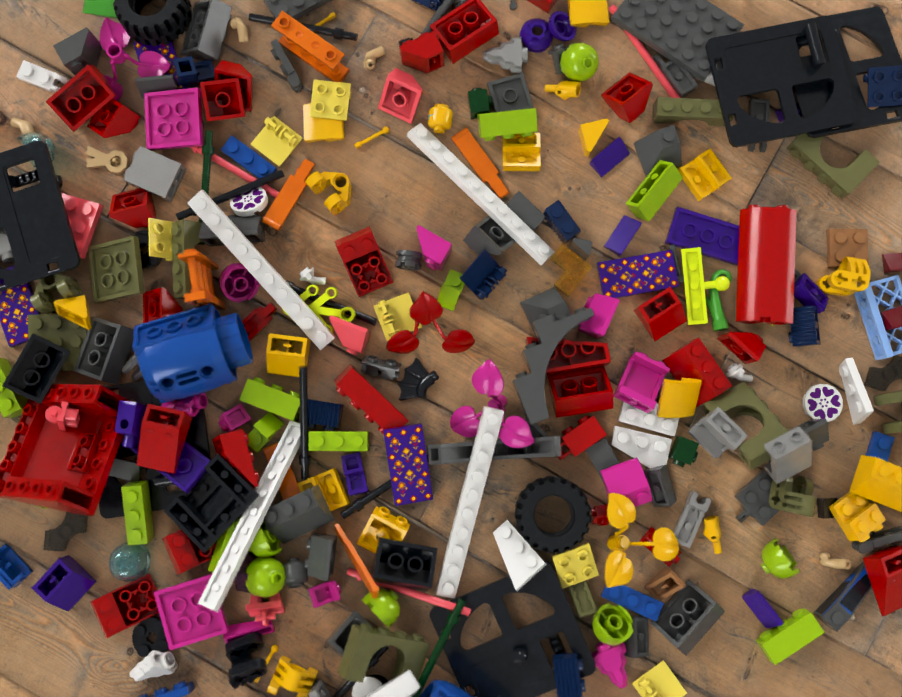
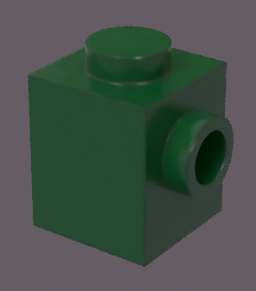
[468,88,492,119]
[668,436,699,467]

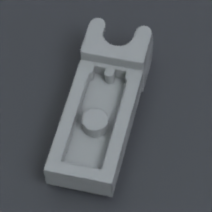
[673,491,711,549]

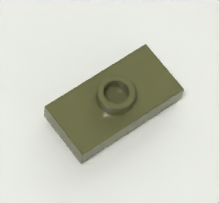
[568,580,598,619]

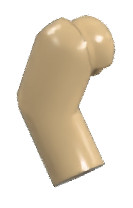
[230,17,249,43]
[363,46,385,70]
[10,117,34,140]
[819,552,851,569]

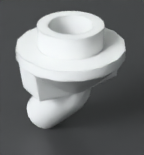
[299,267,326,285]
[726,363,753,383]

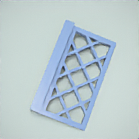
[854,275,902,360]

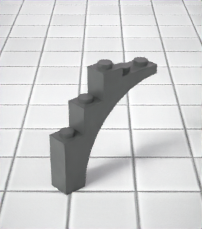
[512,307,594,425]
[428,436,561,465]

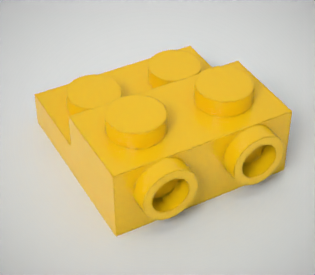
[828,492,886,542]
[357,506,410,553]

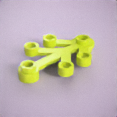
[282,284,356,333]

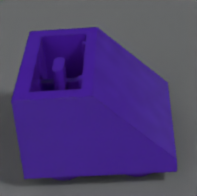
[32,555,97,611]

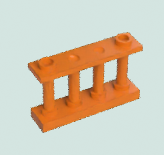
[271,10,350,82]
[178,249,226,310]

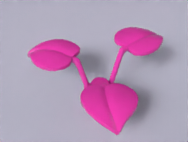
[99,17,170,101]
[450,359,535,448]

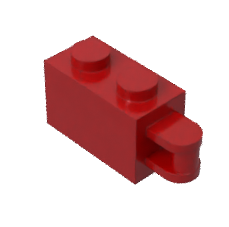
[557,415,607,460]

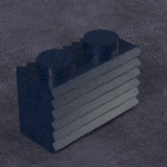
[543,200,581,245]
[789,305,821,347]
[308,399,344,431]
[553,653,586,697]

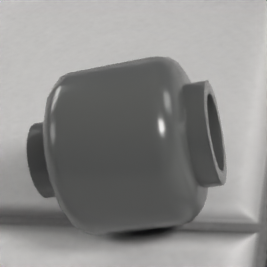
[283,558,308,588]

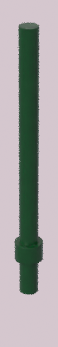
[198,131,214,245]
[412,598,466,697]

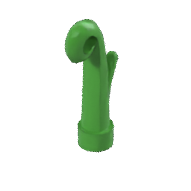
[705,269,732,332]

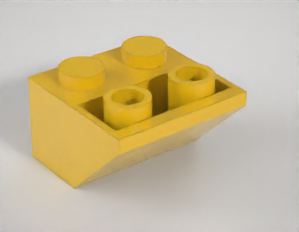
[266,333,311,377]

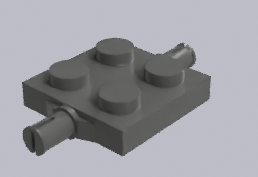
[734,470,783,526]

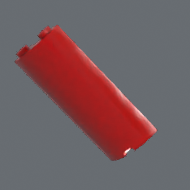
[736,205,797,325]

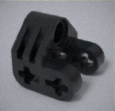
[225,632,267,689]

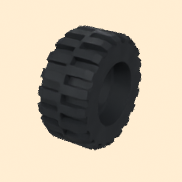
[113,0,192,46]
[515,476,592,554]

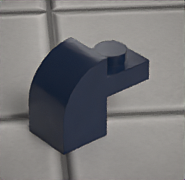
[173,56,214,87]

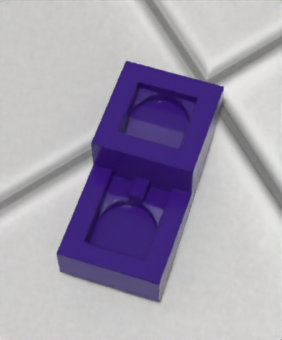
[341,452,369,496]

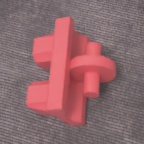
[45,401,81,431]
[245,592,285,627]

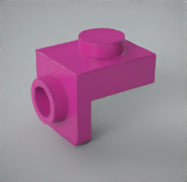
[308,580,341,608]

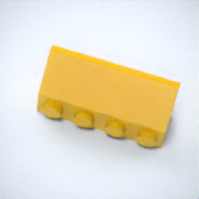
[849,455,902,513]

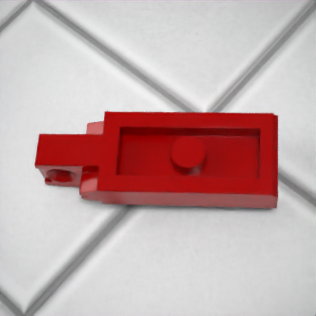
[242,302,277,342]

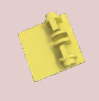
[309,80,352,121]
[251,116,303,167]
[148,218,173,262]
[373,292,422,341]
[552,543,599,589]
[632,660,687,697]

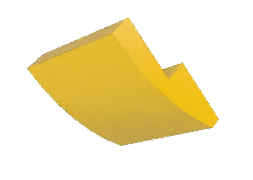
[567,0,609,28]
[303,103,344,143]
[502,133,541,171]
[678,148,732,202]
[656,378,702,418]
[297,467,350,511]

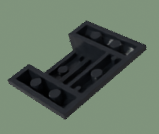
[164,453,260,553]

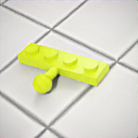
[681,247,730,325]

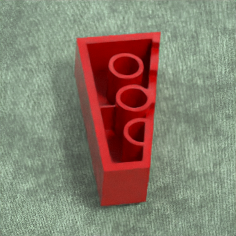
[526,337,611,375]
[334,364,408,435]

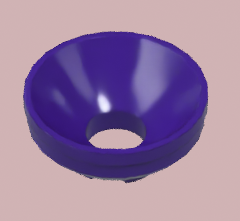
[519,18,553,53]

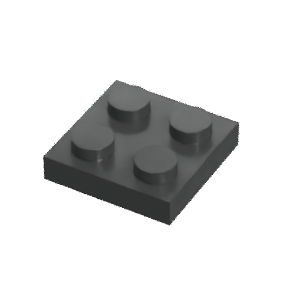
[487,73,533,112]

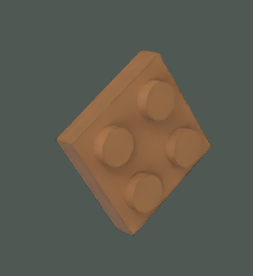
[826,229,869,268]

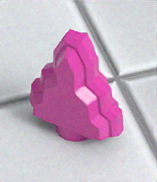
[161,392,208,417]
[592,642,627,689]

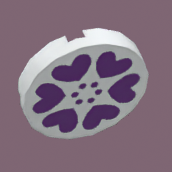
[230,187,269,217]
[802,384,843,422]

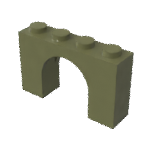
[786,128,880,199]
[704,381,790,470]
[337,623,430,683]

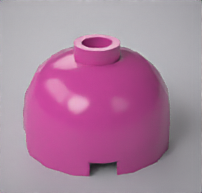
[219,263,259,303]

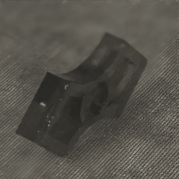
[864,355,902,392]
[43,512,88,551]

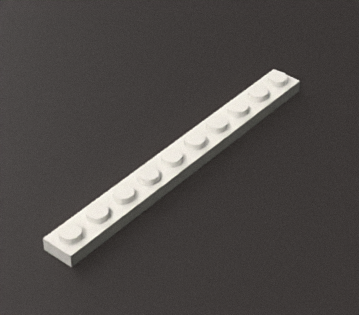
[407,123,555,265]
[187,190,336,350]
[435,406,504,599]
[198,421,309,612]

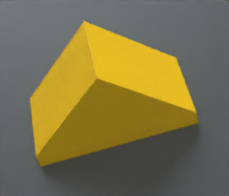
[578,118,610,157]
[53,295,92,330]

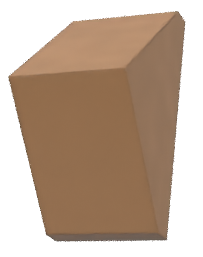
[645,566,686,601]

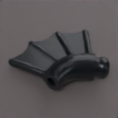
[399,358,439,401]

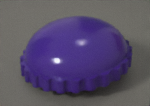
[549,11,577,42]

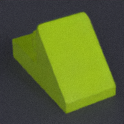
[437,269,465,311]
[248,412,284,453]

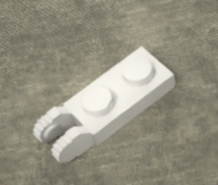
[16,60,70,93]

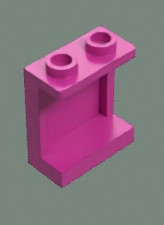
[613,352,670,413]

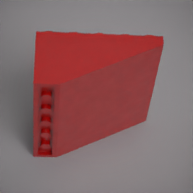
[0,384,130,516]

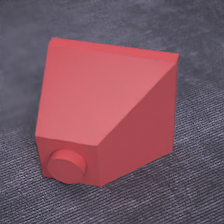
[378,68,423,124]
[329,315,371,356]

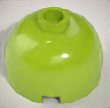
[560,42,599,82]
[248,520,283,558]
[761,538,800,579]
[245,557,285,597]
[362,588,400,628]
[592,603,633,646]

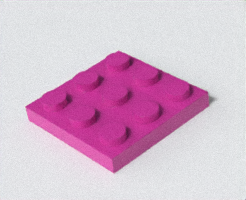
[144,87,203,151]
[154,573,229,650]

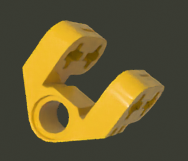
[305,171,352,216]
[816,256,871,296]
[267,655,319,697]

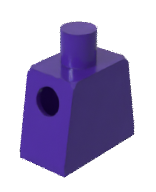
[115,400,147,449]

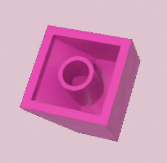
[416,225,452,271]
[578,293,620,339]
[600,457,653,507]

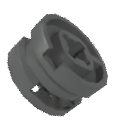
[395,250,423,270]

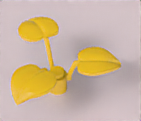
[605,493,679,588]

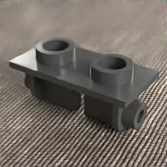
[361,355,402,380]

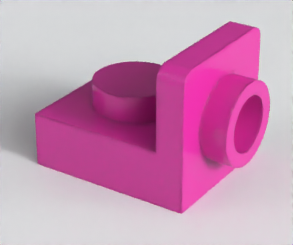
[218,403,251,433]

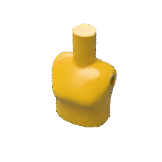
[545,80,581,100]
[703,515,722,554]

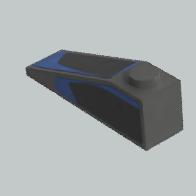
[813,562,872,632]

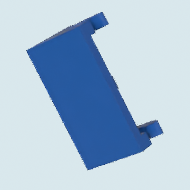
[0,544,33,590]

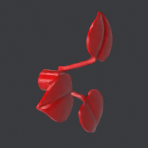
[386,291,475,354]

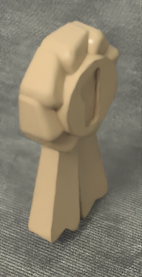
[84,146,129,174]

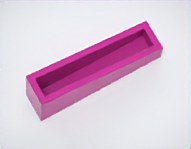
[223,620,275,644]

